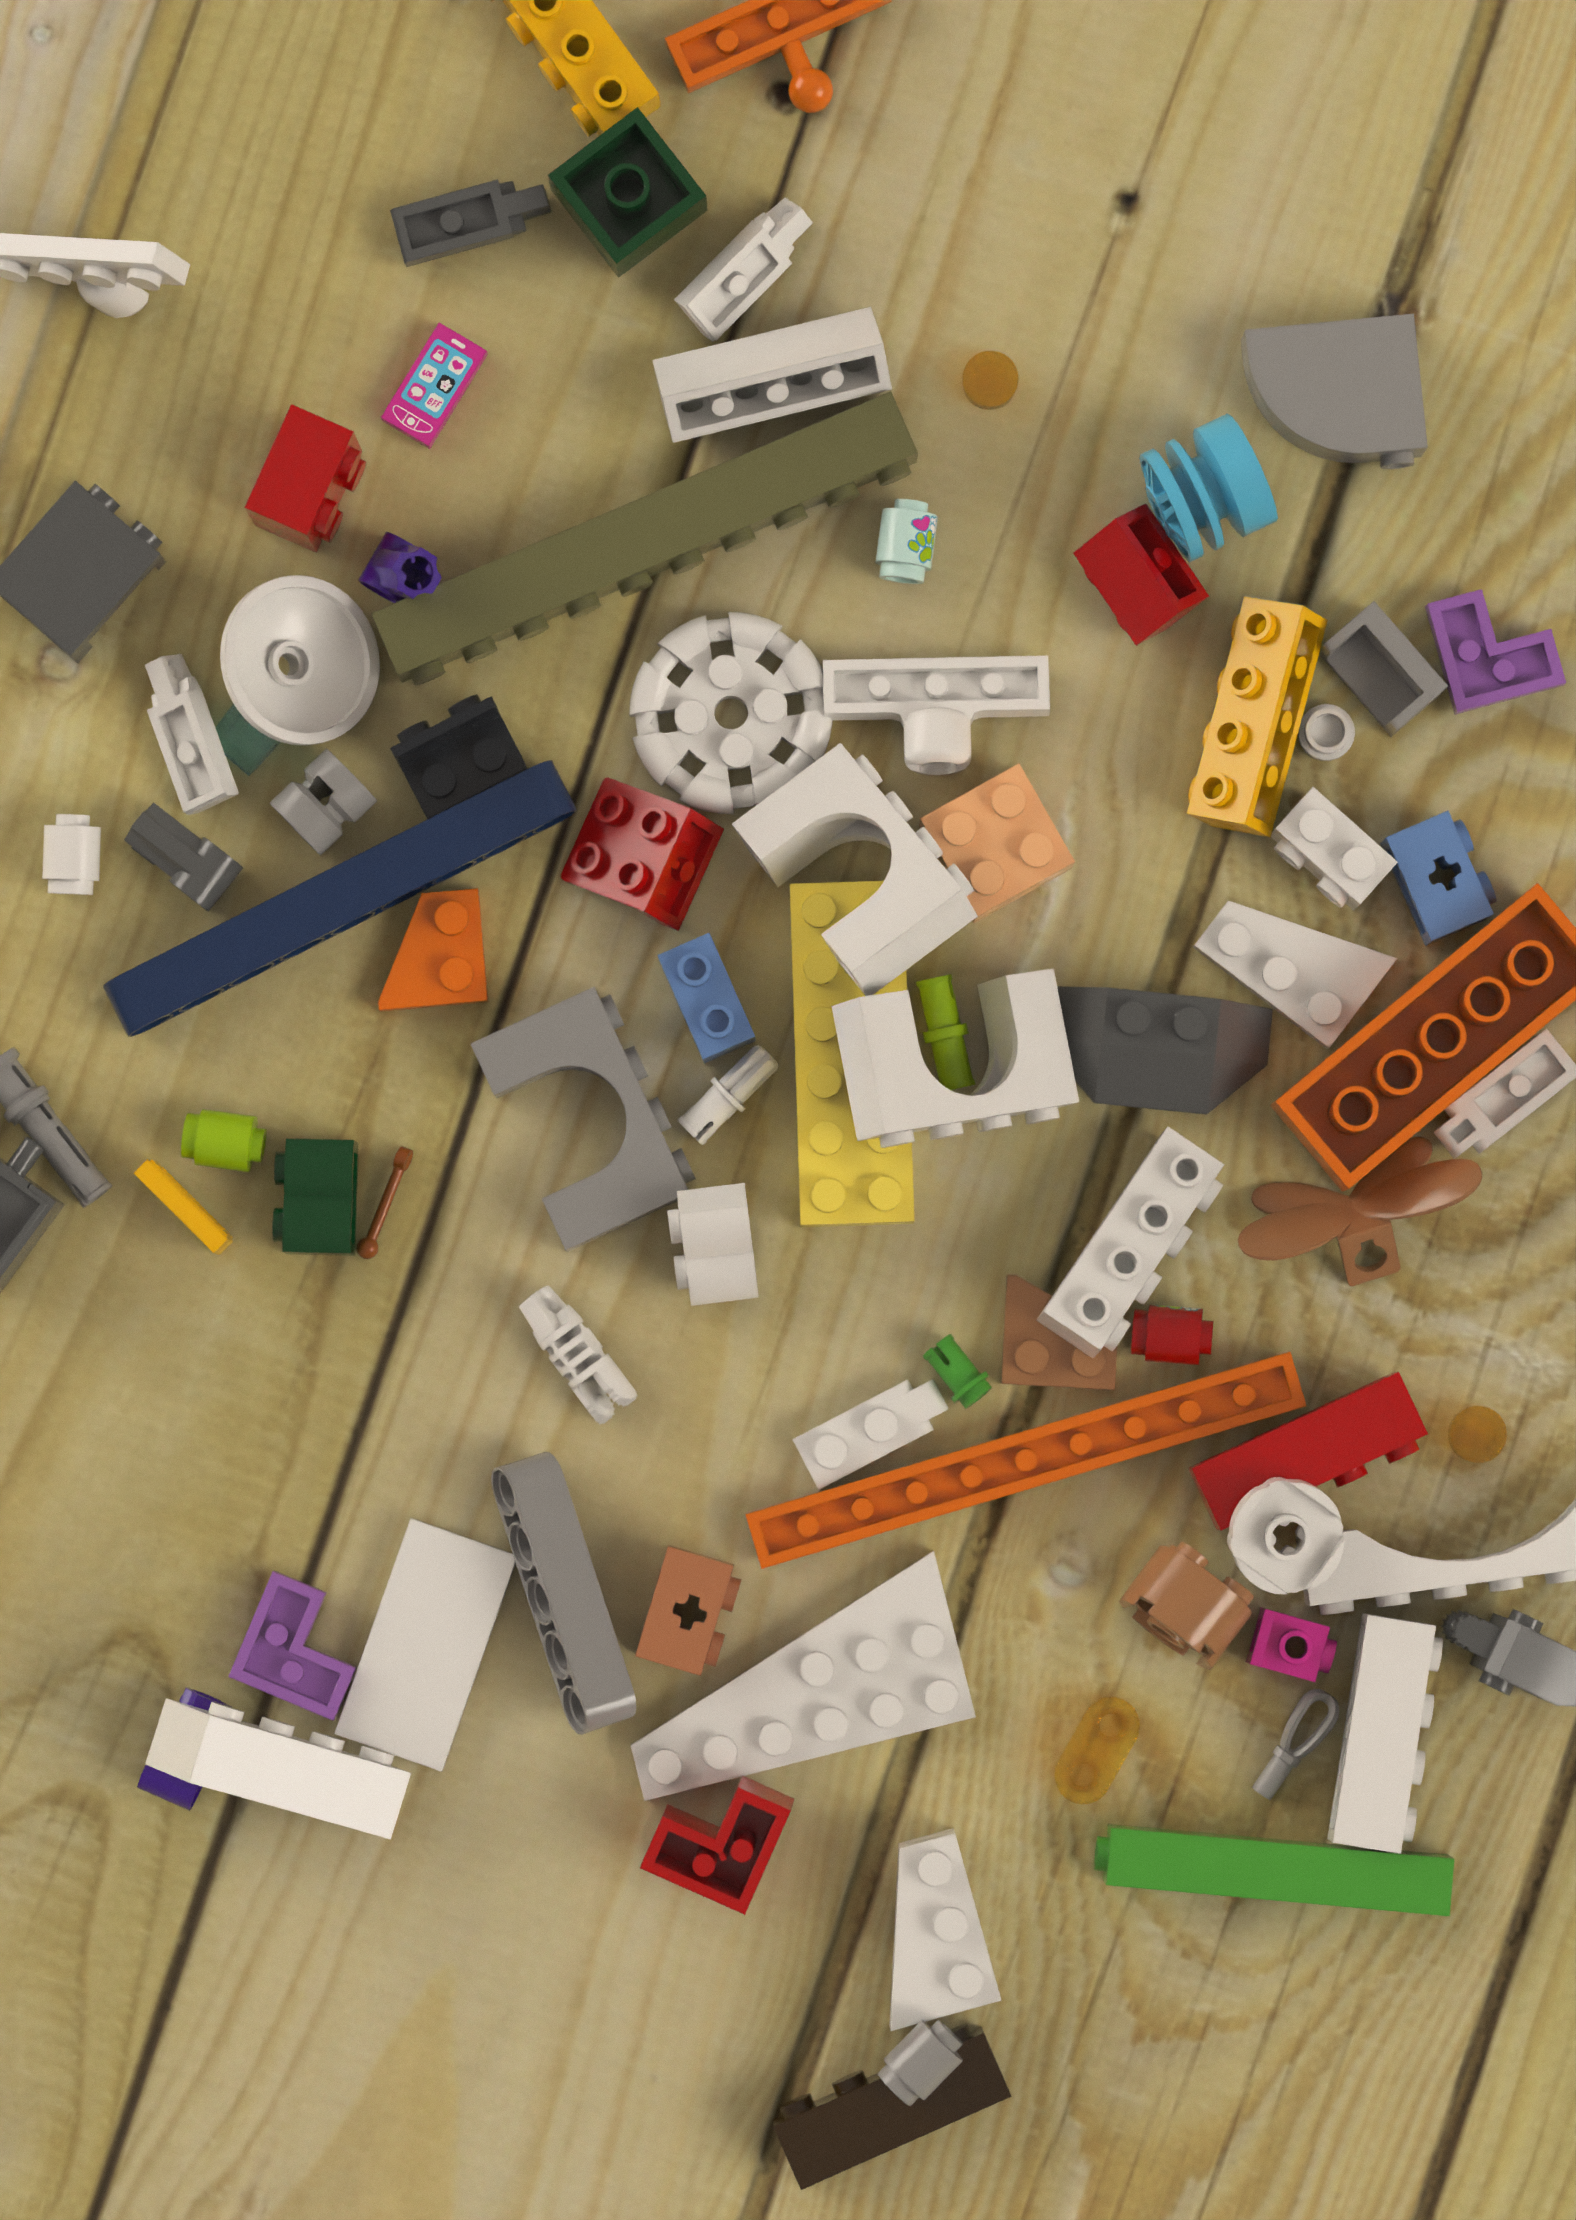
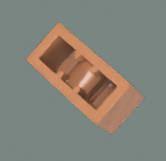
[635,1545,742,1676]

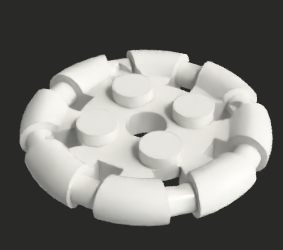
[629,612,832,814]

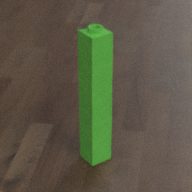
[1094,1824,1454,1916]

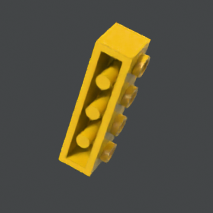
[490,0,661,137]
[1187,596,1328,838]

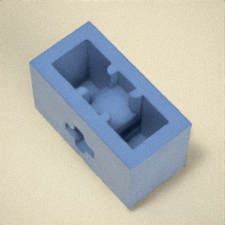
[1380,811,1497,946]
[657,933,756,1064]

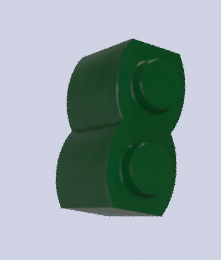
[272,1138,358,1256]

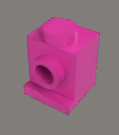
[1245,1607,1337,1682]

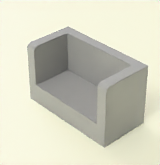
[1319,601,1448,737]

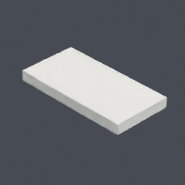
[334,1518,516,1772]

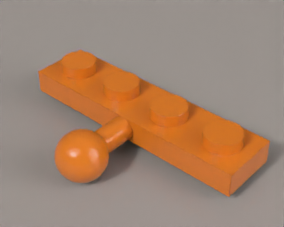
[665,0,892,113]

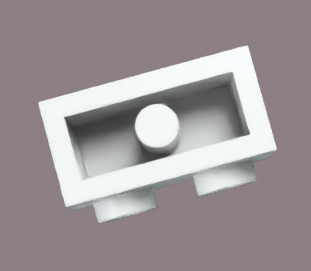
[1271,787,1398,911]

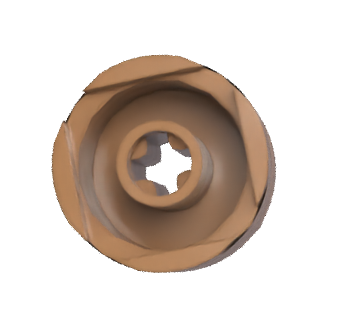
[1119,1542,1254,1670]

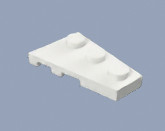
[1193,901,1398,1049]

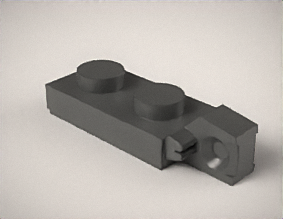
[390,179,551,267]

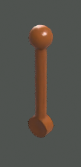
[356,1146,413,1259]

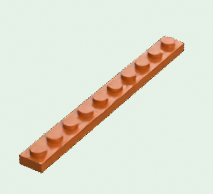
[745,1352,1307,1569]

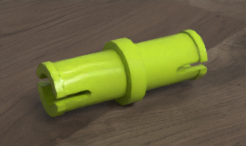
[916,974,976,1090]

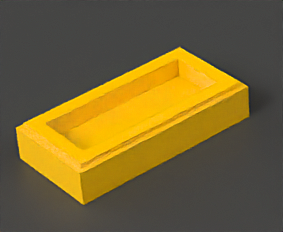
[134,1159,233,1255]

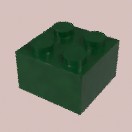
[548,107,708,278]

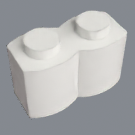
[667,1183,759,1306]

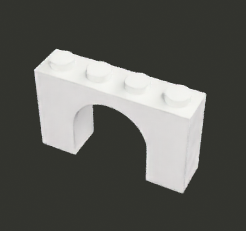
[732,743,978,996]
[831,968,1079,1148]

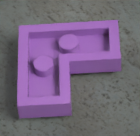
[1425,589,1566,715]
[228,1571,357,1721]

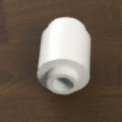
[42,814,101,895]

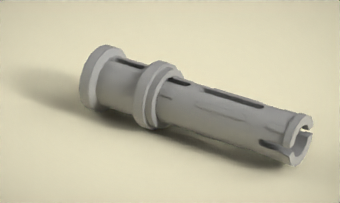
[0,1047,112,1208]

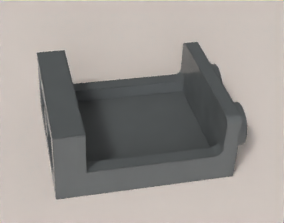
[0,480,166,663]

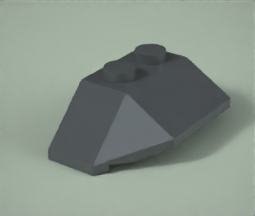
[1057,986,1273,1115]

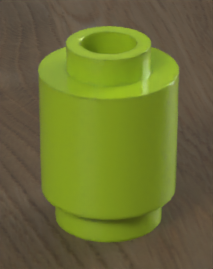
[181,1109,267,1172]

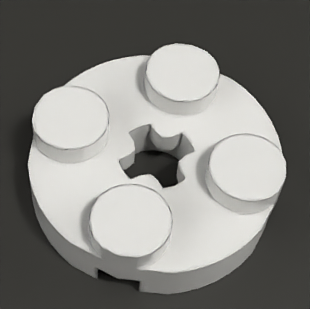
[1227,1477,1345,1594]

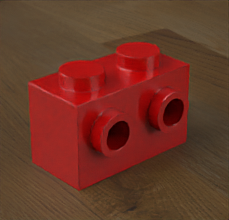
[1073,503,1209,646]

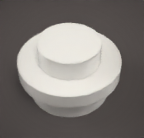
[1298,704,1355,761]

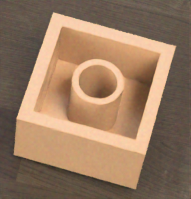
[919,763,1075,923]

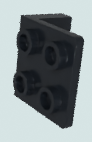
[390,694,528,819]

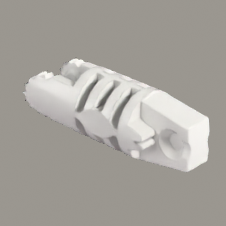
[519,1286,638,1425]

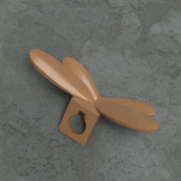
[1238,1137,1482,1286]

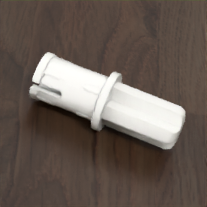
[677,1045,778,1145]

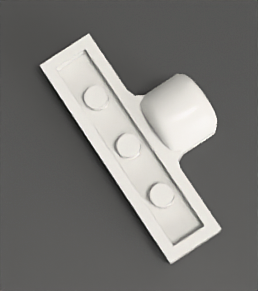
[0,233,190,318]
[823,655,1050,775]

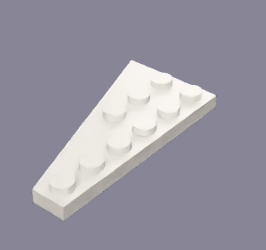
[631,1551,976,1801]

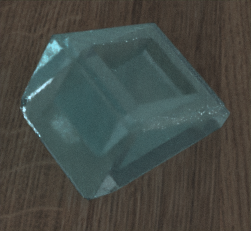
[215,703,281,776]

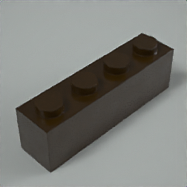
[773,2024,1012,2190]

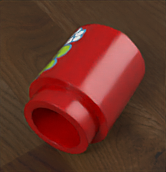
[1131,1305,1214,1365]

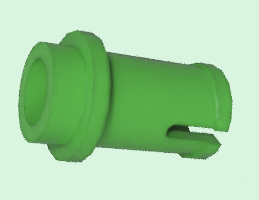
[923,1334,992,1409]

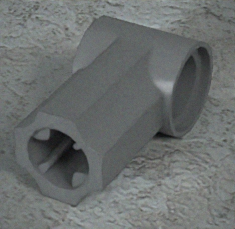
[124,803,243,912]

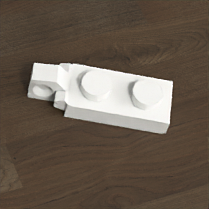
[674,198,813,342]
[145,654,239,815]

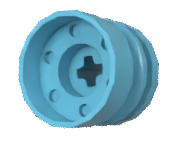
[1139,413,1278,563]

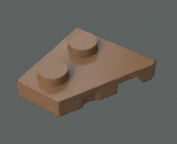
[1001,1275,1117,1390]

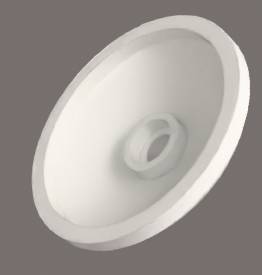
[220,575,380,745]

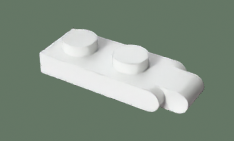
[1433,1029,1576,1159]
[792,1379,949,1490]

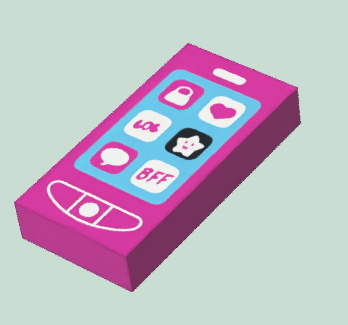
[381,322,488,449]

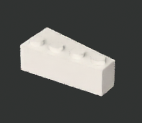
[145,1698,411,1839]

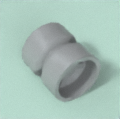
[270,748,377,856]

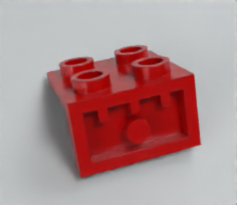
[560,777,724,931]

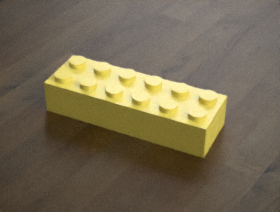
[790,881,915,1227]

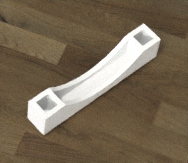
[1296,1499,1576,1615]

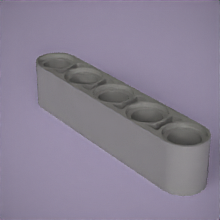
[491,1452,636,1735]

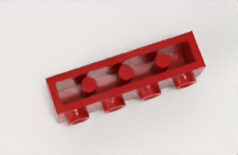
[1188,1372,1428,1531]

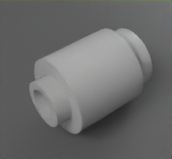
[877,2020,963,2106]

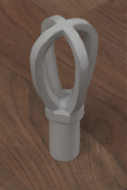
[1252,1689,1339,1800]

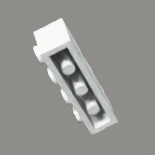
[652,307,892,443]
[1036,1127,1225,1359]
[1327,1613,1443,1854]

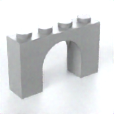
[471,987,696,1252]

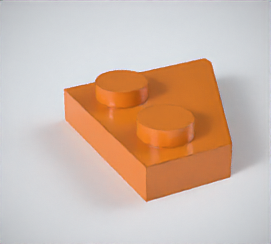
[378,888,489,1012]

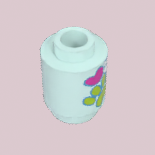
[875,499,938,584]

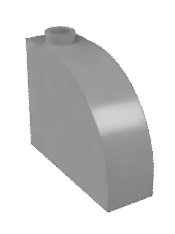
[1241,314,1428,469]

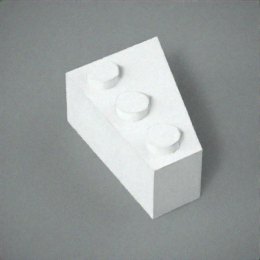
[889,1828,1001,2031]

